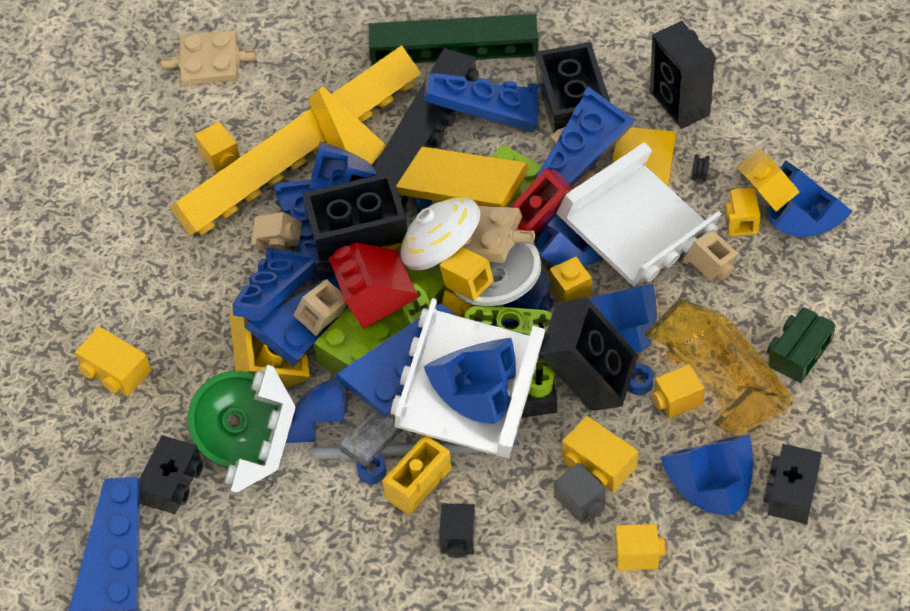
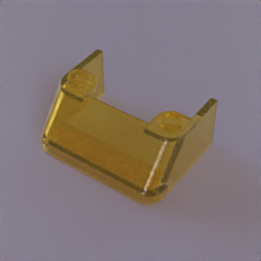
[645,298,795,433]

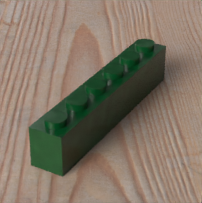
[369,14,539,66]

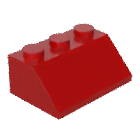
[329,242,419,329]

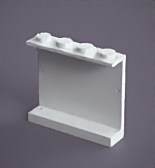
[556,143,722,288]
[390,298,545,459]

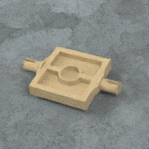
[161,30,257,85]
[462,206,535,263]

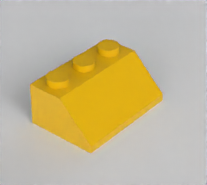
[229,299,310,388]

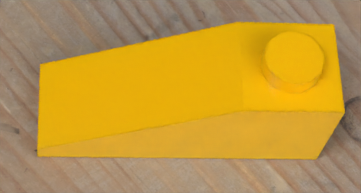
[308,86,386,165]
[736,148,799,212]

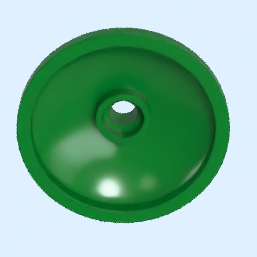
[187,371,278,467]

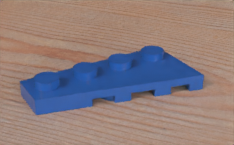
[424,73,538,132]
[536,87,634,186]
[273,179,334,281]
[232,248,318,321]
[245,276,349,367]
[335,303,457,419]
[69,477,140,611]

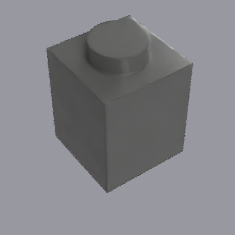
[554,463,606,523]

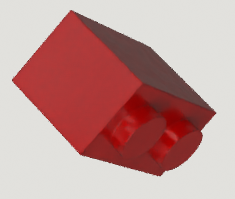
[510,169,574,235]

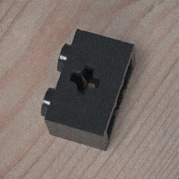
[139,435,203,514]
[763,444,822,524]

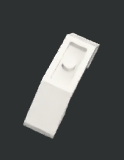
[224,365,296,494]

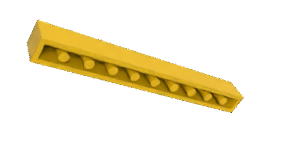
[169,45,421,236]

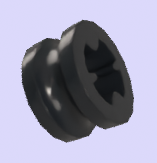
[692,154,710,182]

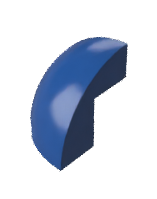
[304,142,377,216]
[766,160,853,237]
[534,212,603,266]
[588,284,657,352]
[424,338,516,424]
[286,379,348,443]
[661,434,753,515]

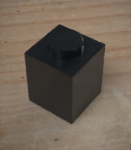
[439,503,476,558]

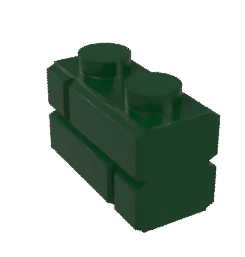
[767,307,836,383]

